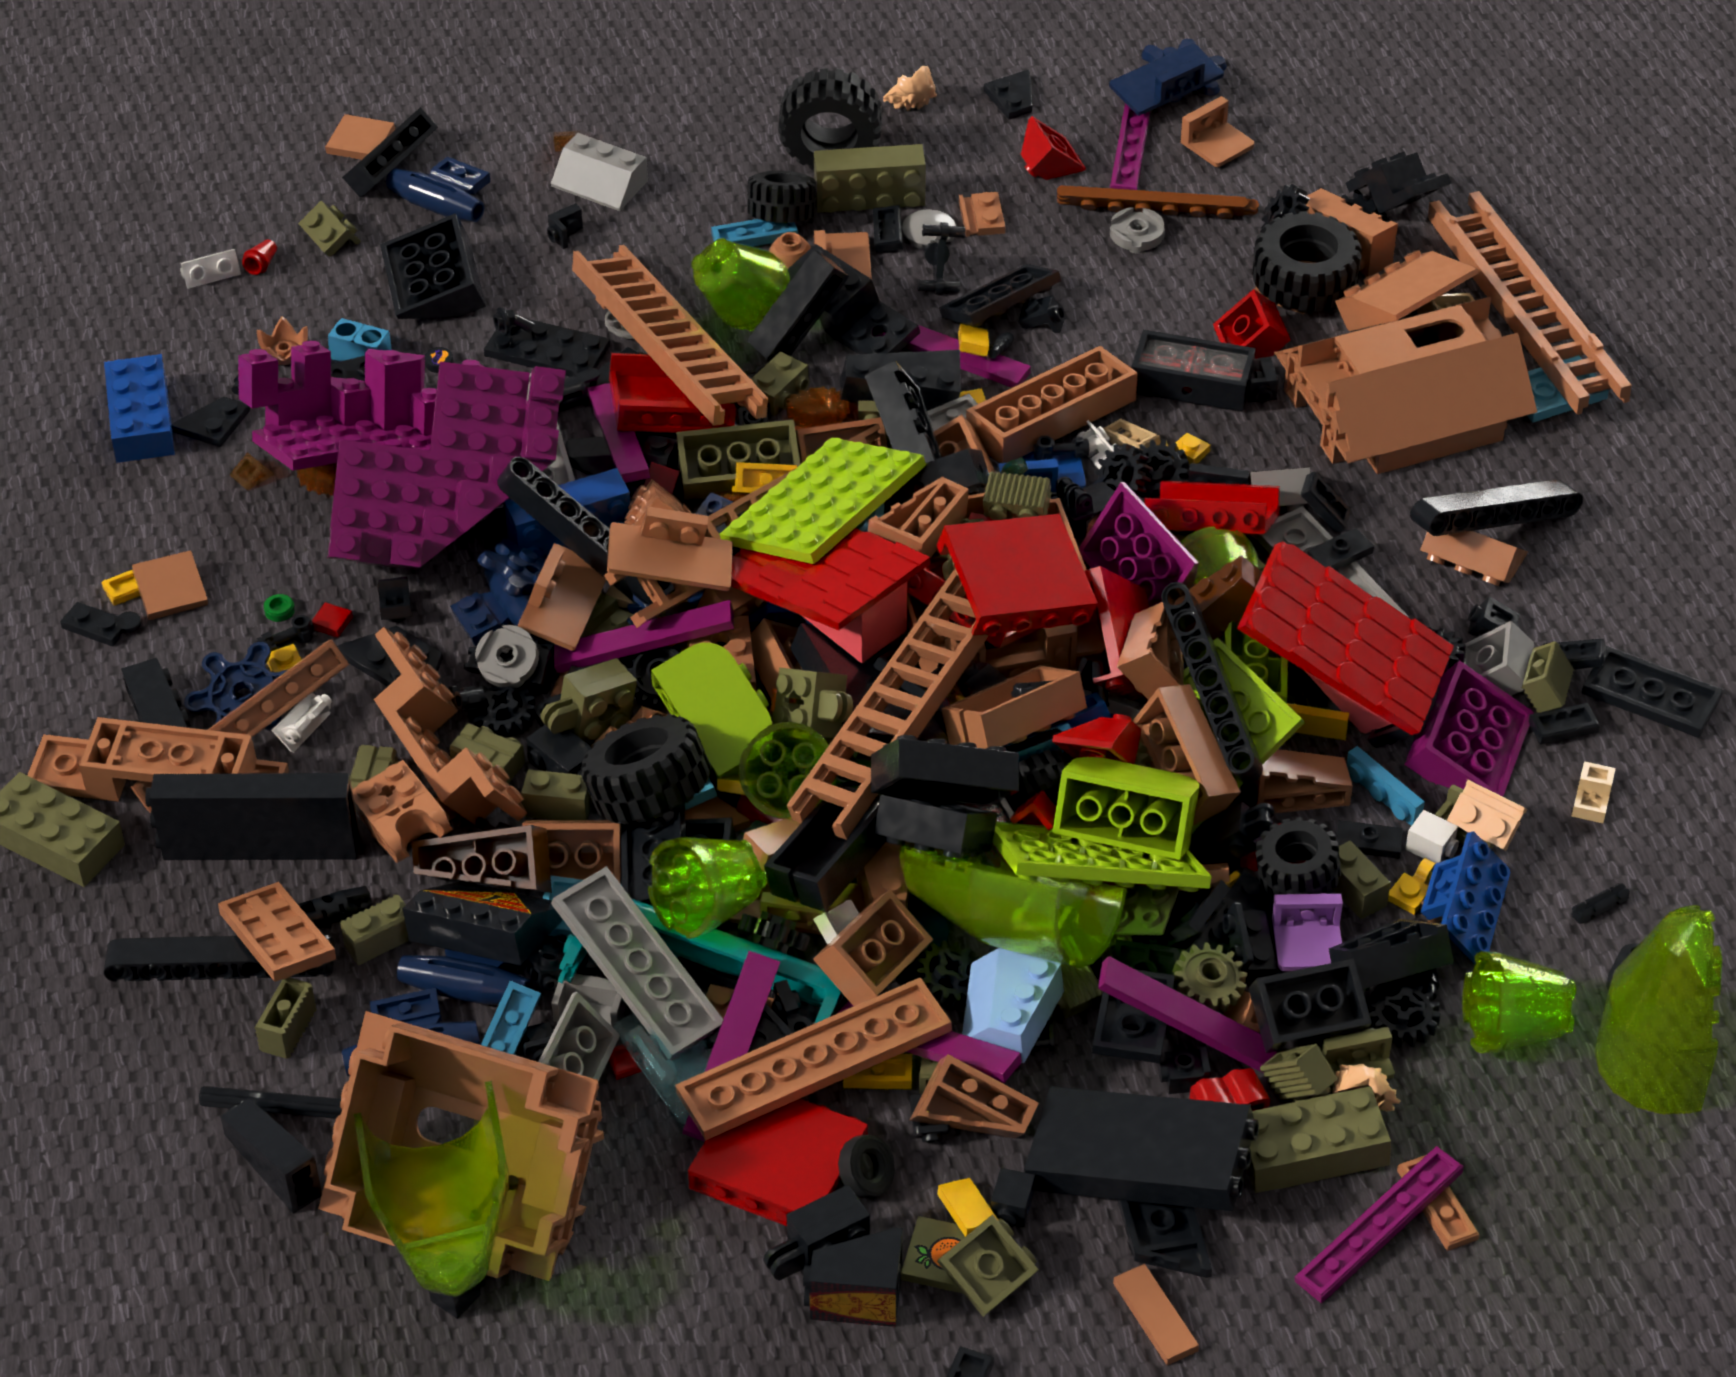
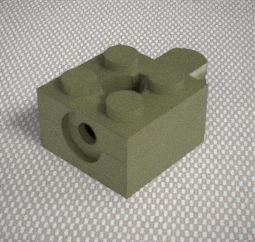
[541,658,637,742]
[772,667,853,738]

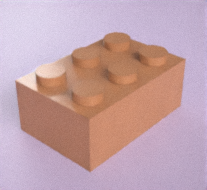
[813,889,933,1006]

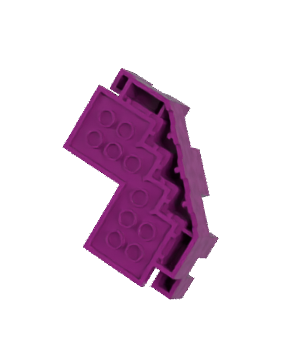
[238,341,485,471]
[327,361,566,570]

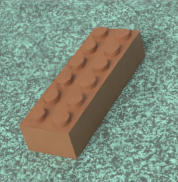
[966,346,1137,463]

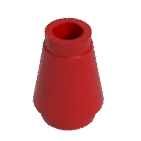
[242,239,277,275]

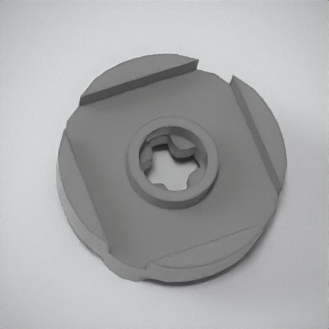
[1110,208,1165,254]
[475,625,539,688]

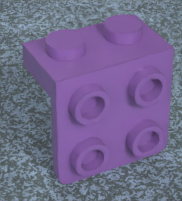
[1272,893,1343,971]

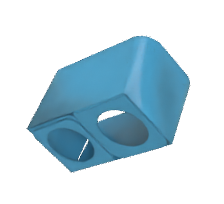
[328,318,392,362]

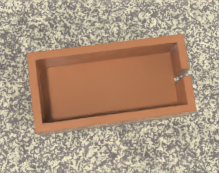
[941,665,1087,749]

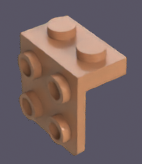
[1181,96,1254,167]

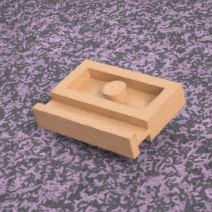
[1447,780,1527,851]

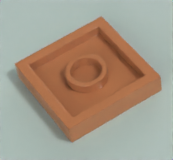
[325,114,395,160]
[132,550,208,620]

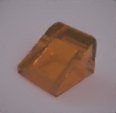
[553,131,580,152]
[230,452,274,490]

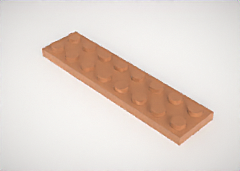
[675,978,952,1141]

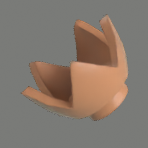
[766,232,811,274]
[257,316,308,365]

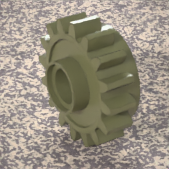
[1172,943,1247,1012]

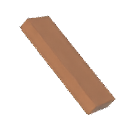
[1397,1155,1479,1251]
[1113,1264,1199,1365]

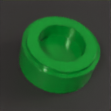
[263,594,295,622]

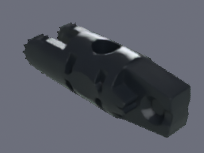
[298,886,372,928]

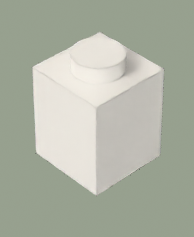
[1405,810,1459,863]

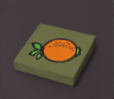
[901,1216,965,1294]

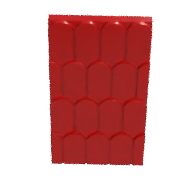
[731,528,930,663]
[1237,541,1454,736]

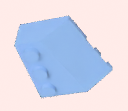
[962,948,1064,1063]

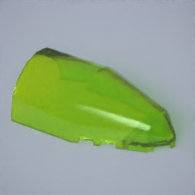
[899,845,1127,969]
[1594,905,1722,1114]
[354,1081,509,1297]

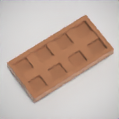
[218,882,336,982]

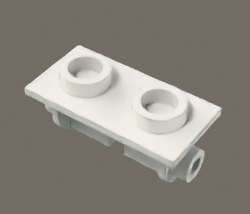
[180,249,241,289]
[1076,420,1116,469]
[271,692,332,753]

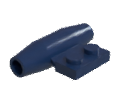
[386,157,491,222]
[450,568,542,646]
[397,949,531,1005]
[342,988,481,1076]

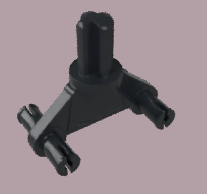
[917,222,965,295]

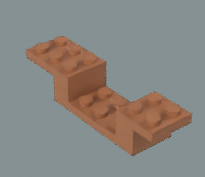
[374,627,528,825]
[27,717,289,802]

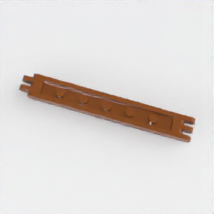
[1057,185,1259,219]

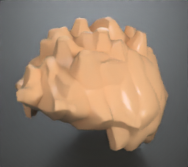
[883,66,937,111]
[1332,1064,1400,1112]

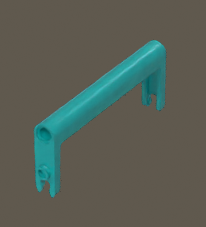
[558,898,844,1024]

